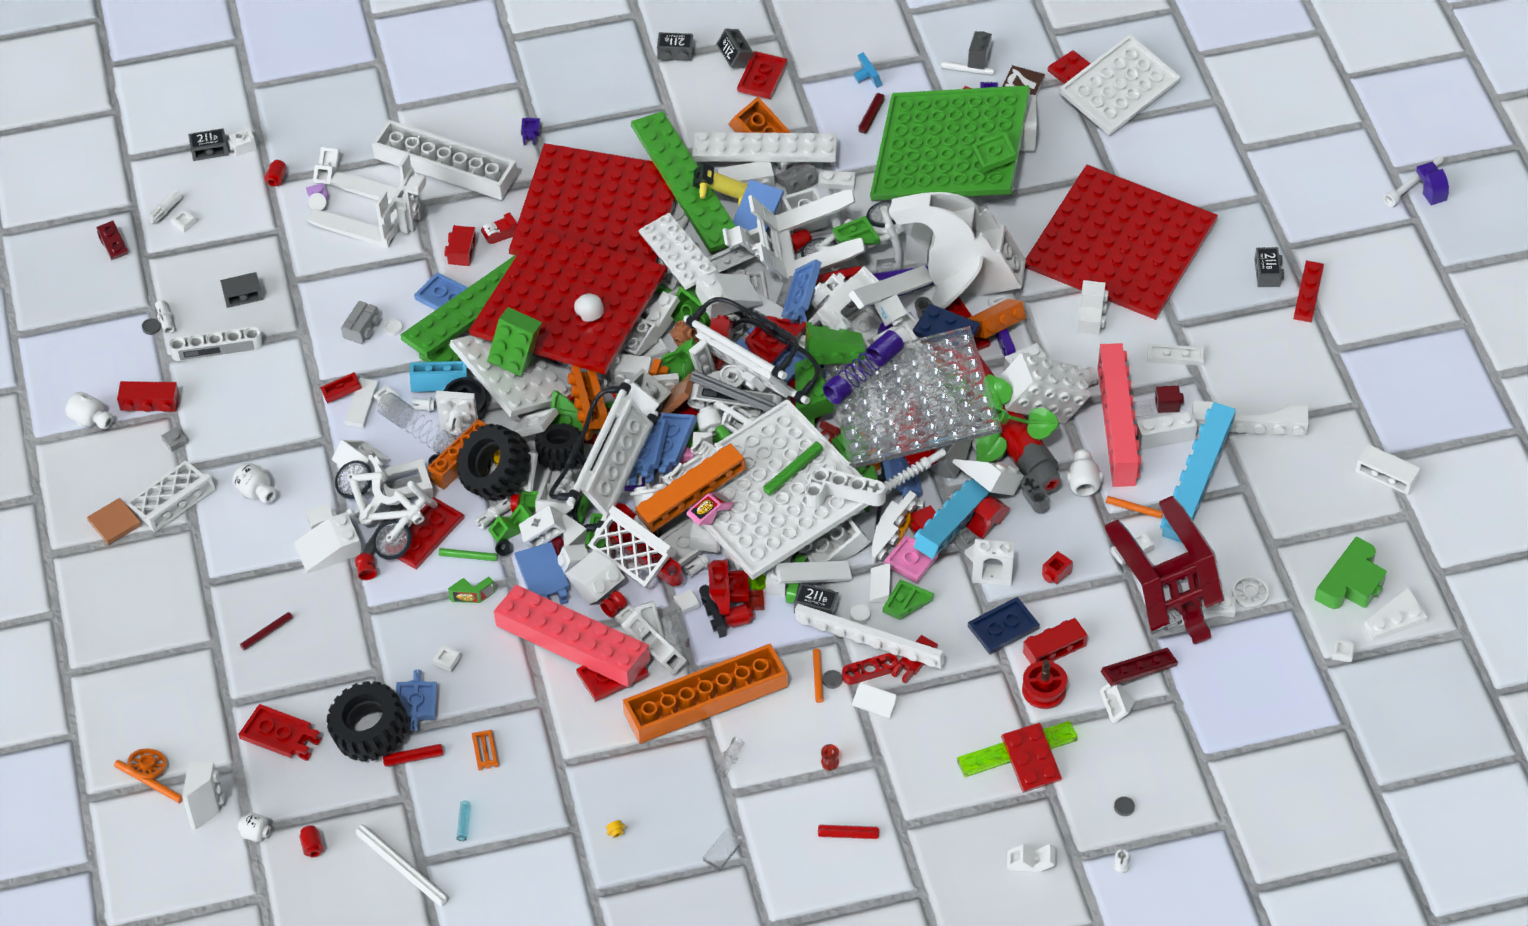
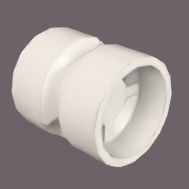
[719,365,744,389]

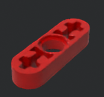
[842,653,898,685]

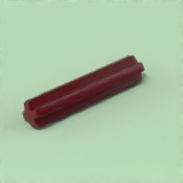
[858,93,885,134]

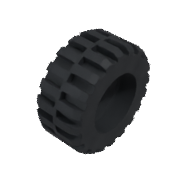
[457,424,531,501]
[326,681,409,762]

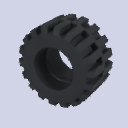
[535,423,584,471]

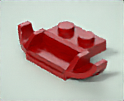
[708,559,749,614]

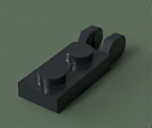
[699,584,727,638]

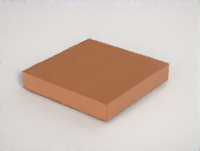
[660,372,695,414]
[87,498,141,545]

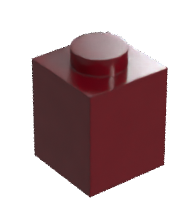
[1155,385,1184,413]

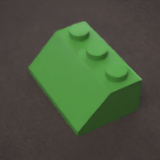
[671,284,733,328]

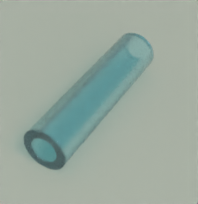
[456,800,470,841]

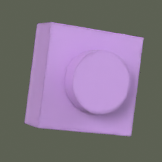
[306,183,329,201]

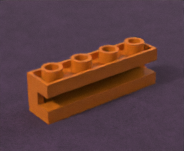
[567,365,607,429]
[428,419,487,490]

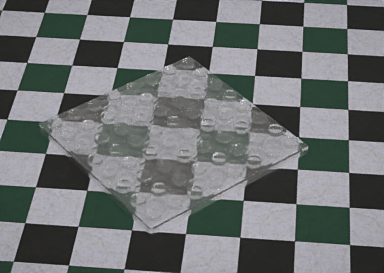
[824,326,1002,469]

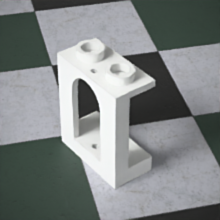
[381,458,434,509]
[972,539,1015,586]

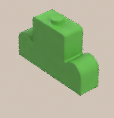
[1314,536,1387,609]

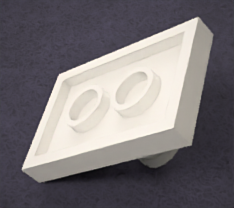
[435,391,478,435]

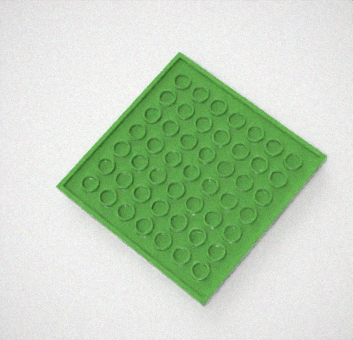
[870,85,1030,201]

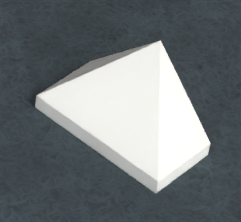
[1099,683,1135,724]

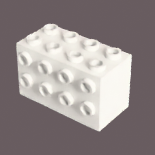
[999,352,1091,424]

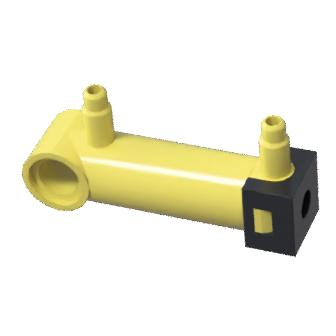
[693,163,748,207]

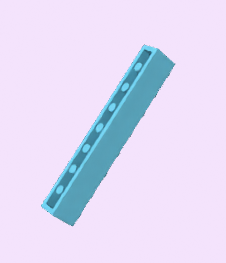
[1160,402,1236,543]

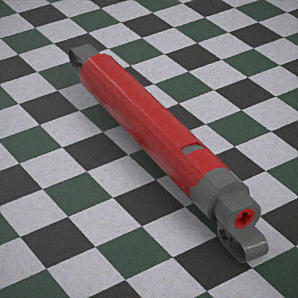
[915,297,1062,513]

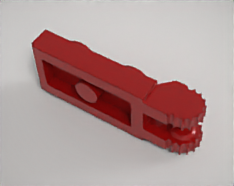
[891,635,938,683]

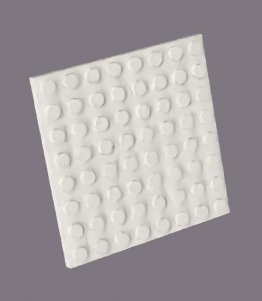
[662,399,869,580]

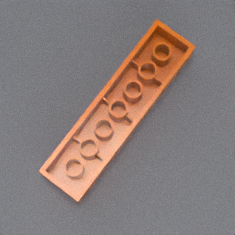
[623,643,788,744]

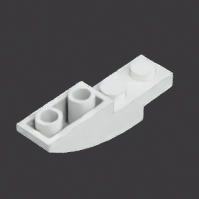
[622,291,680,356]
[872,490,917,564]

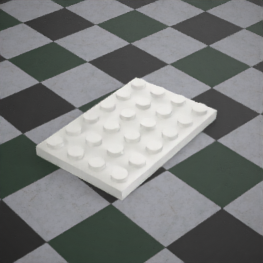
[1058,34,1181,136]
[450,335,571,417]

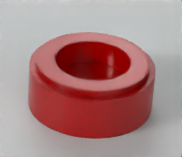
[510,494,521,512]

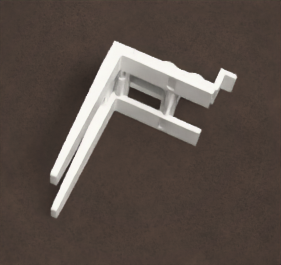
[307,153,426,248]
[723,189,865,283]
[802,266,923,379]

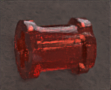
[821,744,839,771]

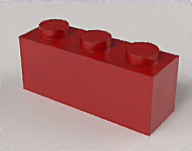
[117,381,179,412]
[1023,618,1088,664]

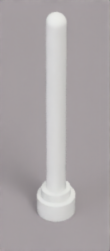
[1383,156,1444,207]

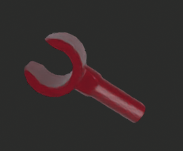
[552,537,564,557]

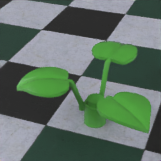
[976,374,1059,462]

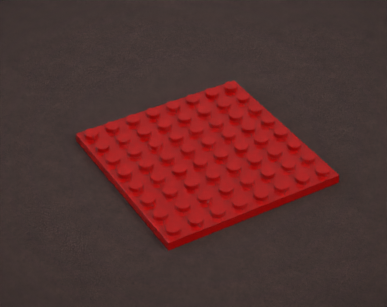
[509,143,675,263]
[1025,164,1218,320]
[469,229,668,375]

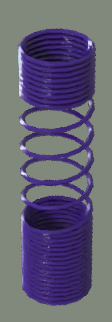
[823,330,904,405]

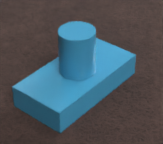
[853,52,883,88]

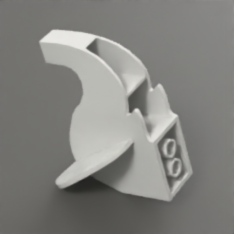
[889,192,1026,309]

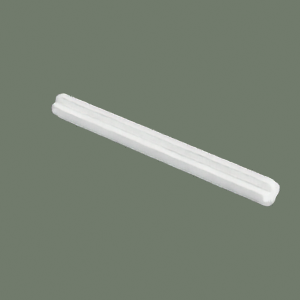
[356,825,448,906]

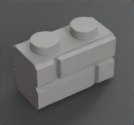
[341,301,380,344]

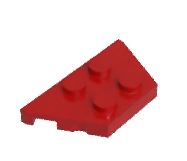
[745,316,806,365]

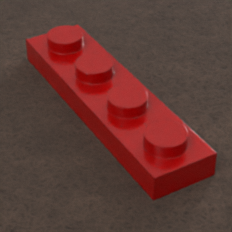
[1293,260,1324,323]

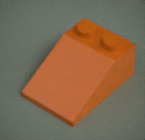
[728,97,791,133]

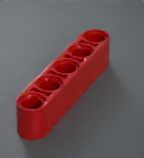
[608,521,684,586]

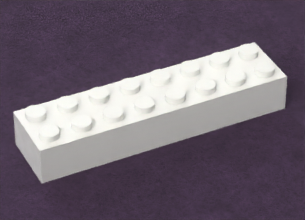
[372,120,517,200]

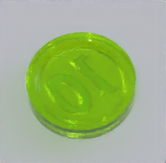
[748,574,766,592]

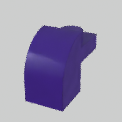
[1416,161,1449,205]

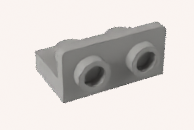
[775,162,819,195]

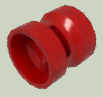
[355,553,377,581]
[600,590,628,618]

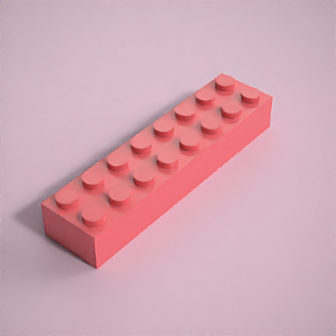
[1097,343,1141,487]
[494,585,651,687]

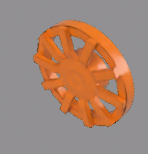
[127,748,166,779]

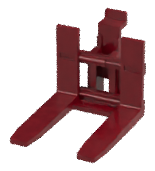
[1105,496,1225,644]

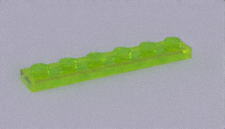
[957,720,1078,778]

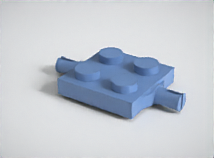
[882,448,922,499]
[396,669,437,731]

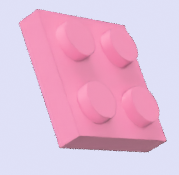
[884,535,938,583]

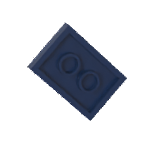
[912,304,980,354]
[968,597,1040,655]

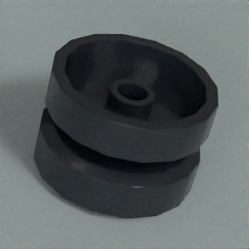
[444,377,487,420]

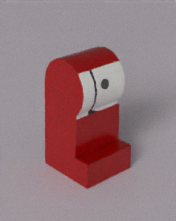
[481,212,517,244]

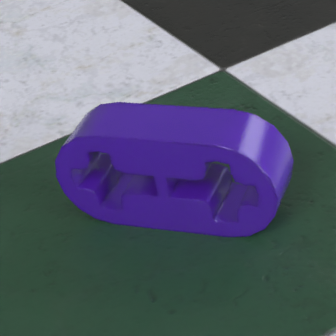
[996,328,1016,357]

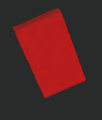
[385,497,464,570]

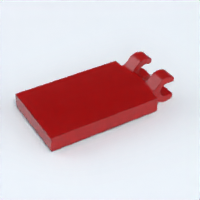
[238,704,322,761]

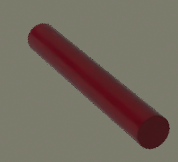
[240,612,293,650]

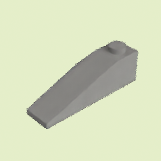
[928,405,982,477]

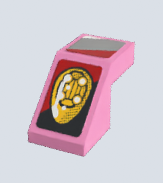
[686,492,734,525]

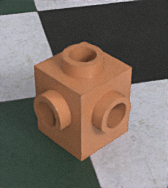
[669,320,700,346]

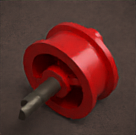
[1022,660,1067,709]

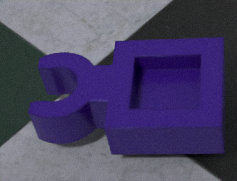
[521,118,540,145]

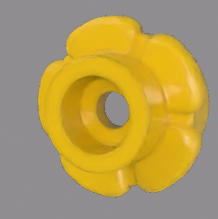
[606,820,626,838]

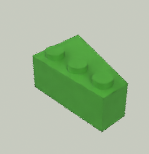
[805,322,865,366]
[795,359,835,421]

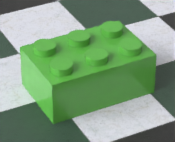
[487,307,542,377]

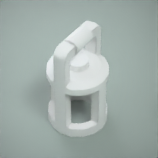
[713,400,757,433]

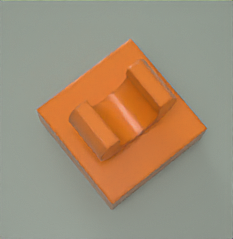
[649,358,669,376]

